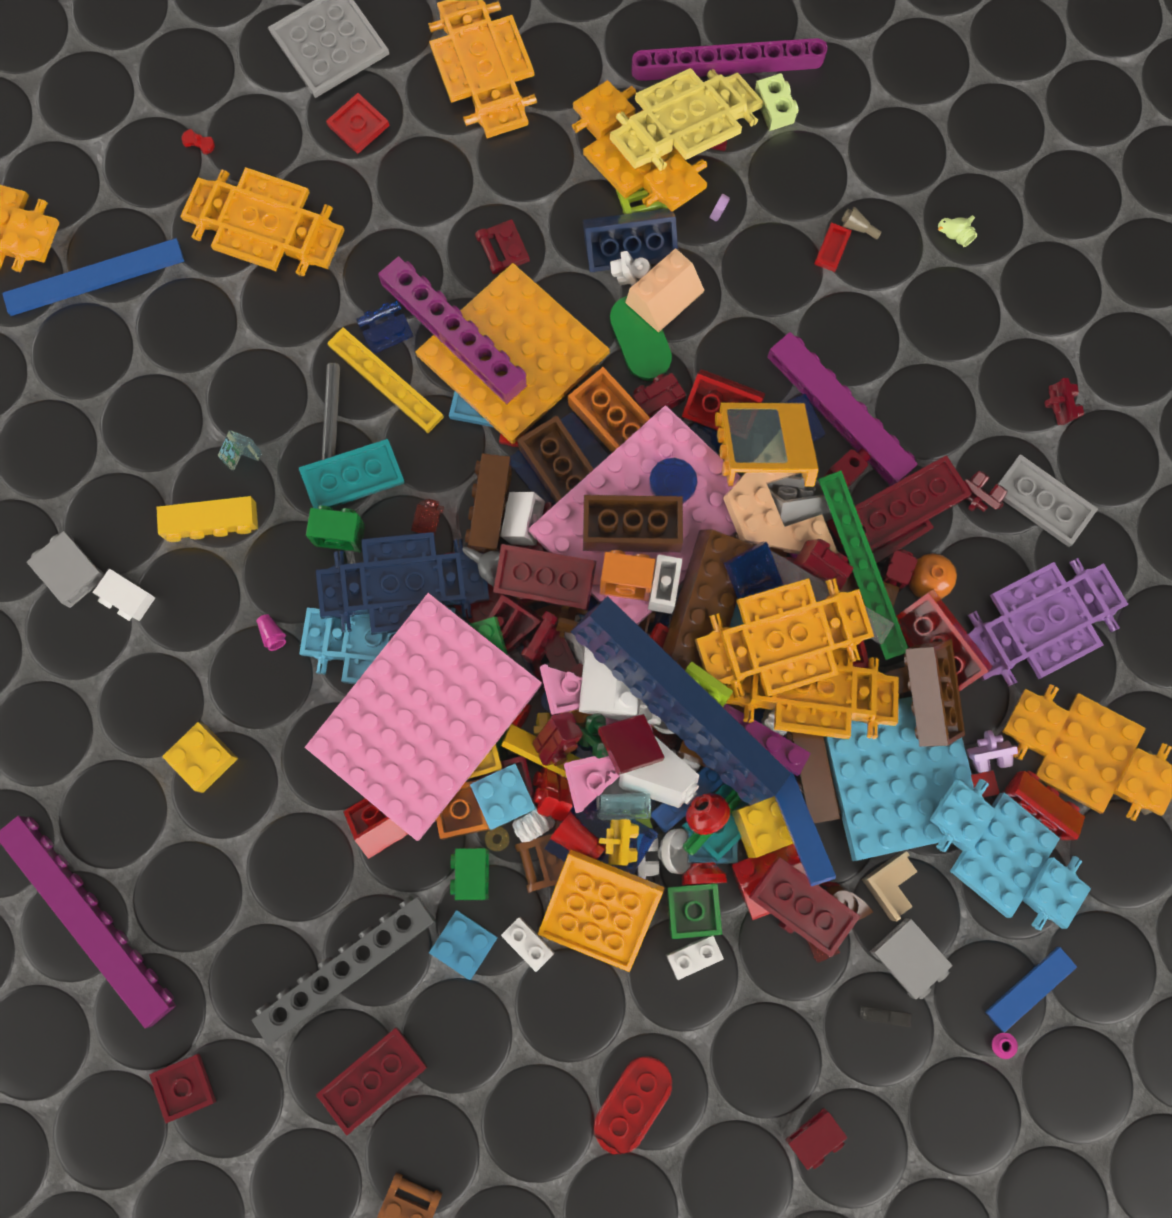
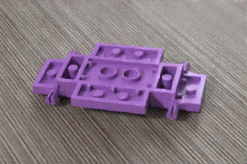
[968,558,1128,687]

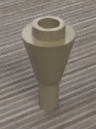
[841,207,882,239]

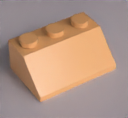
[626,248,704,333]

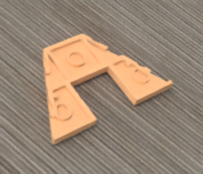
[723,430,838,554]

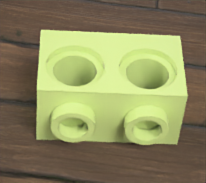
[755,73,798,131]

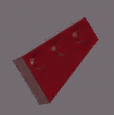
[487,594,543,654]

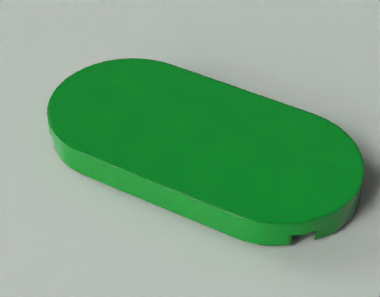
[610,296,672,381]

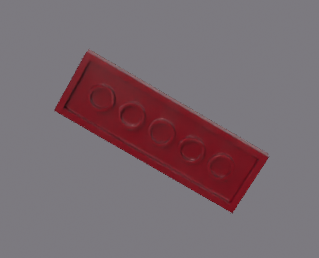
[826,455,972,563]

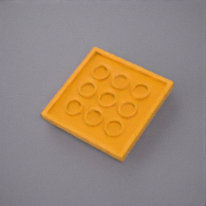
[537,849,664,972]

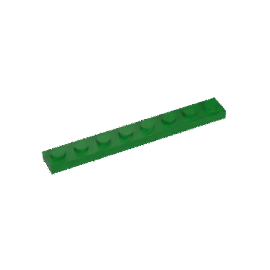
[818,471,908,660]

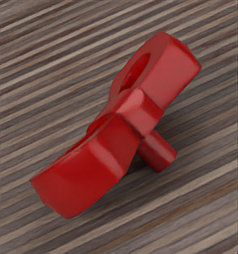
[182,129,215,155]

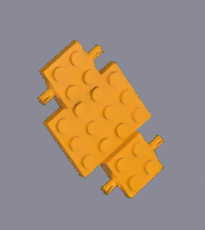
[428,0,537,138]
[572,80,707,212]
[181,167,344,276]
[0,185,60,272]
[695,578,874,698]
[725,648,899,739]
[1002,684,1172,821]

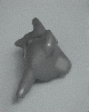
[463,547,500,587]

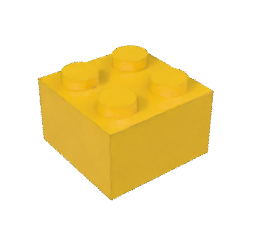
[162,722,238,793]
[732,796,793,858]

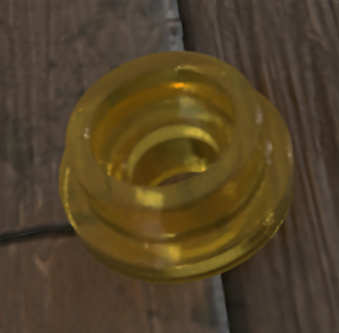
[485,827,510,851]

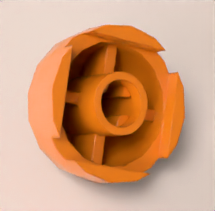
[908,553,957,599]

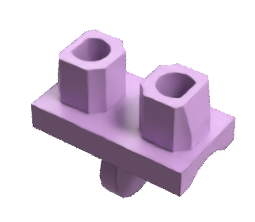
[966,730,1018,772]

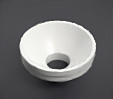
[658,829,692,874]

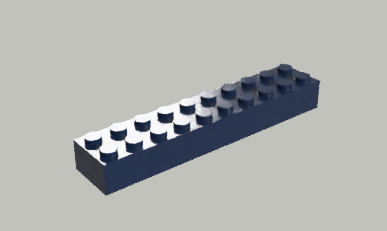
[571,596,791,805]

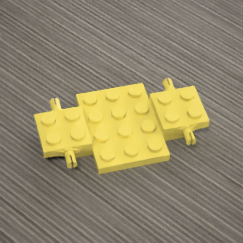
[610,68,763,171]

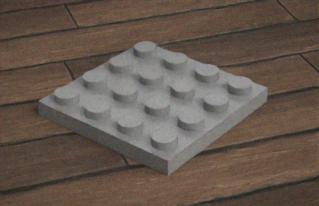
[268,0,389,98]

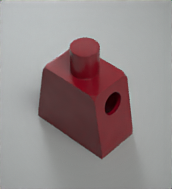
[824,449,870,488]

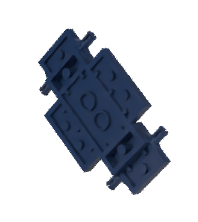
[316,532,489,635]

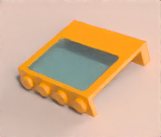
[715,403,818,486]

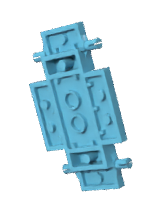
[299,607,456,684]
[929,779,1091,931]

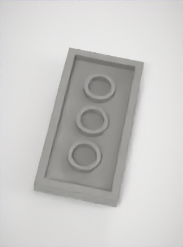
[998,454,1098,547]

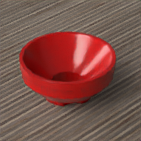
[686,793,730,835]
[682,862,727,885]

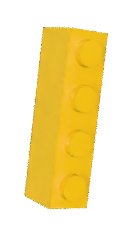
[157,496,258,542]

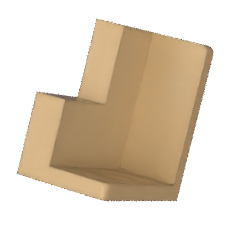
[862,851,917,921]

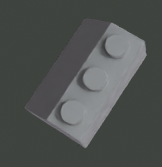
[767,479,832,527]

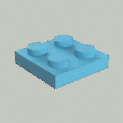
[470,764,536,830]

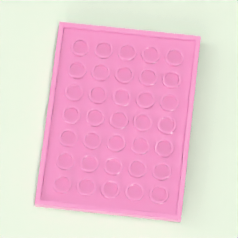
[528,405,741,625]
[305,593,543,841]

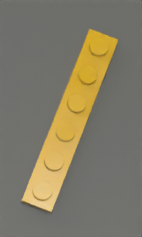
[327,327,444,433]

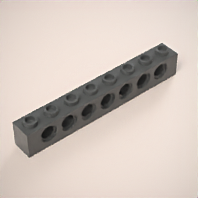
[251,896,436,1045]

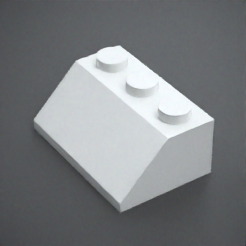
[579,646,638,721]

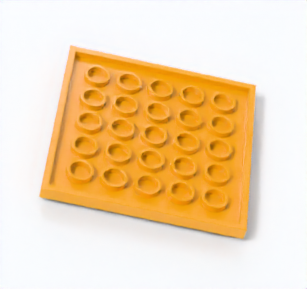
[415,263,610,444]

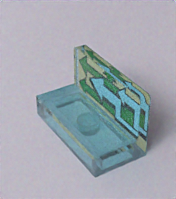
[218,430,262,470]
[597,793,651,820]

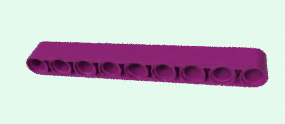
[632,38,827,81]

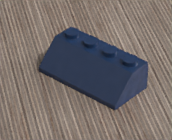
[583,208,678,272]

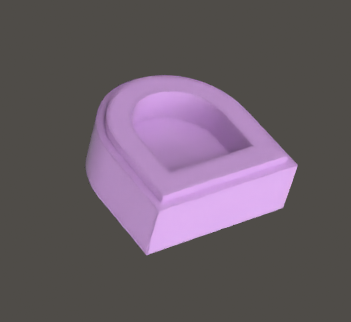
[710,194,730,221]

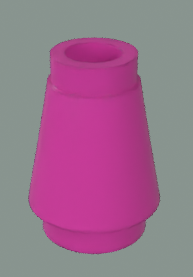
[256,614,286,651]

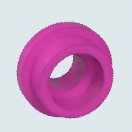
[992,1033,1018,1059]

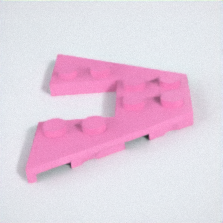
[540,664,653,813]

